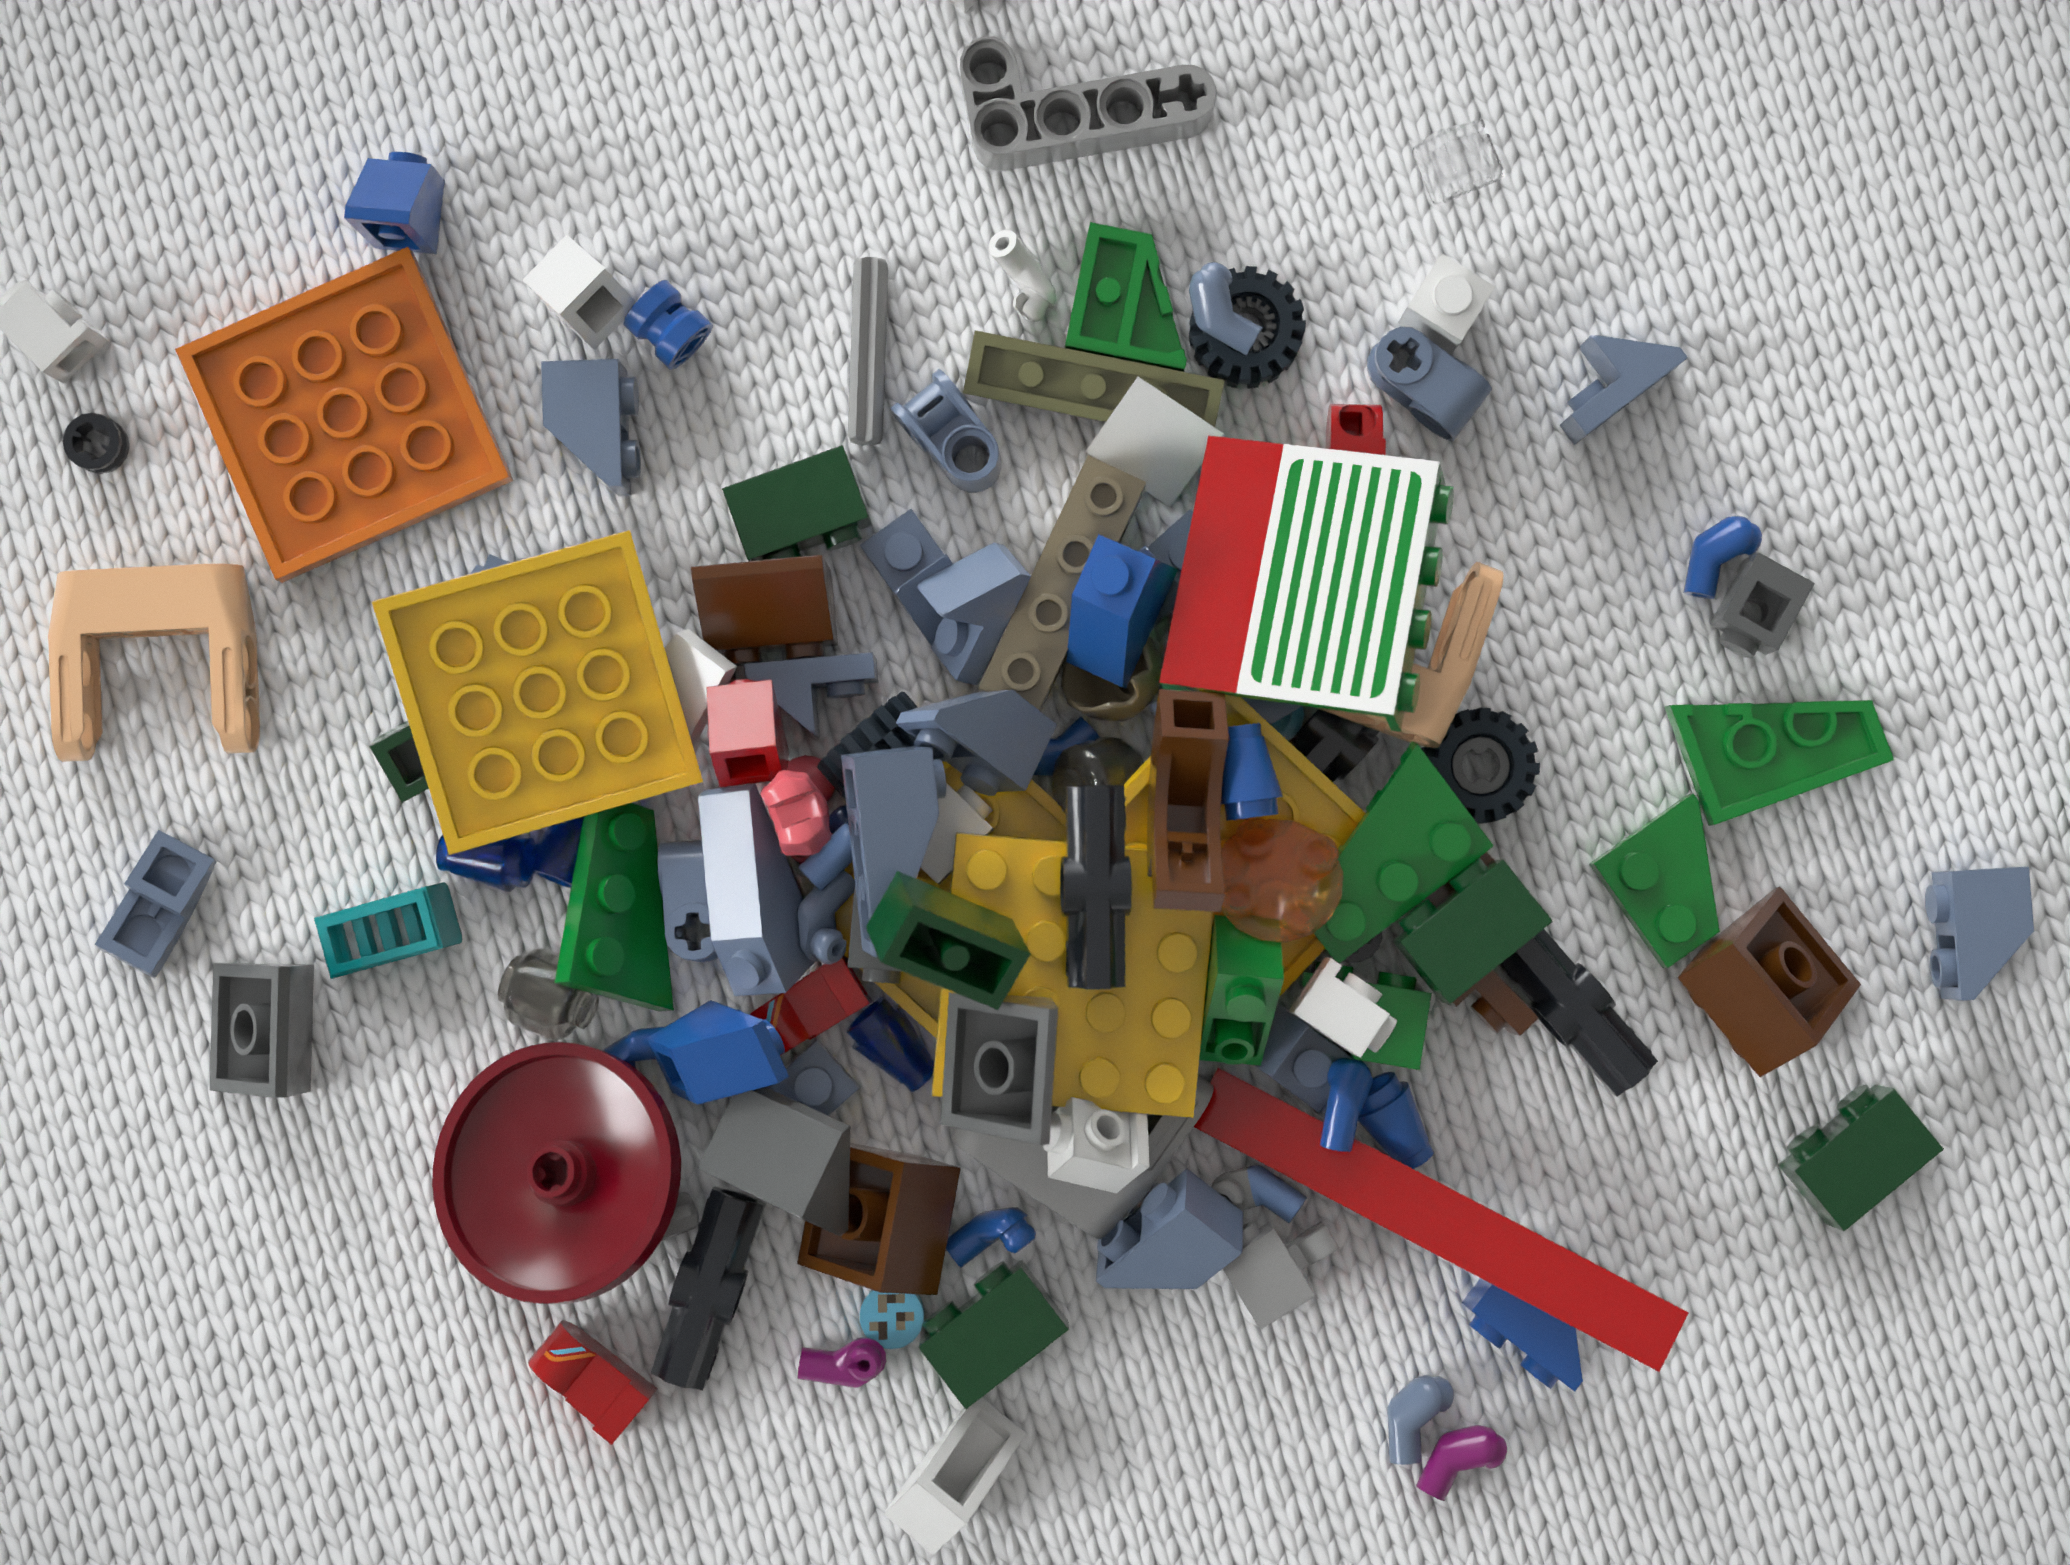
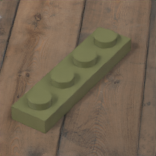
[963,330,1225,427]

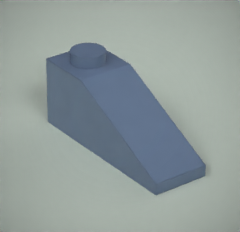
[841,746,946,958]
[698,784,815,996]

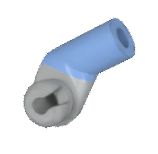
[1211,1165,1307,1224]

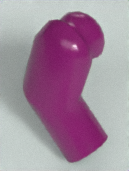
[797,1337,887,1388]
[1416,1425,1507,1501]

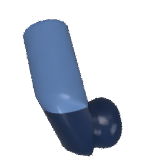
[798,805,852,891]

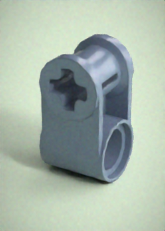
[1367,327,1492,441]
[890,368,1002,493]
[658,840,718,962]

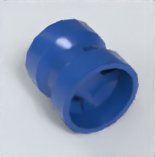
[623,280,713,370]

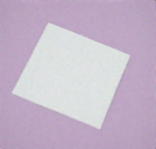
[1085,377,1224,507]

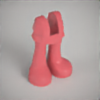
[760,755,835,865]

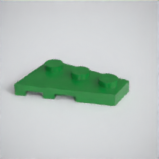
[1665,700,1894,826]
[1295,740,1494,964]
[554,803,674,1012]

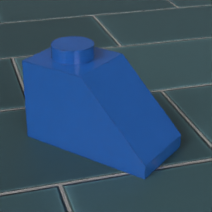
[344,152,445,254]
[1066,534,1178,688]

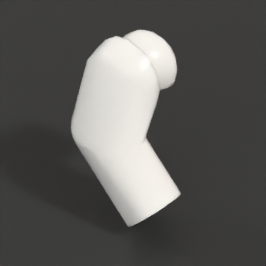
[988,230,1056,322]

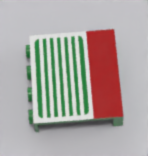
[1159,435,1454,732]

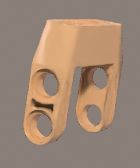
[1315,562,1504,748]
[48,564,260,762]

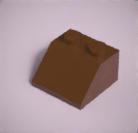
[691,555,838,666]
[1677,886,1861,1077]
[797,1143,961,1295]

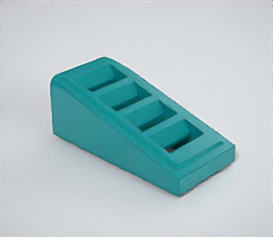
[314,882,463,979]

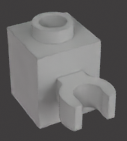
[1223,1221,1339,1330]

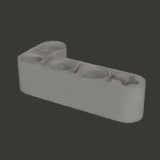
[960,36,1216,171]

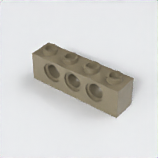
[978,455,1146,711]

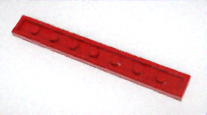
[1194,1068,1689,1372]

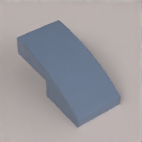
[94,829,216,979]

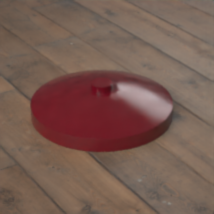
[432,1042,681,1304]

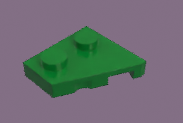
[1065,222,1187,372]
[1589,793,1720,968]

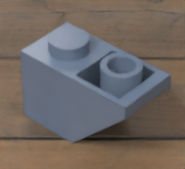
[541,359,641,496]
[896,690,1057,796]
[1925,867,2034,1001]
[1096,1168,1243,1289]

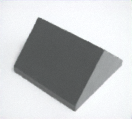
[210,963,314,1098]
[940,992,1058,1145]
[697,1087,851,1237]

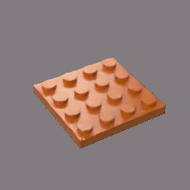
[175,247,514,583]

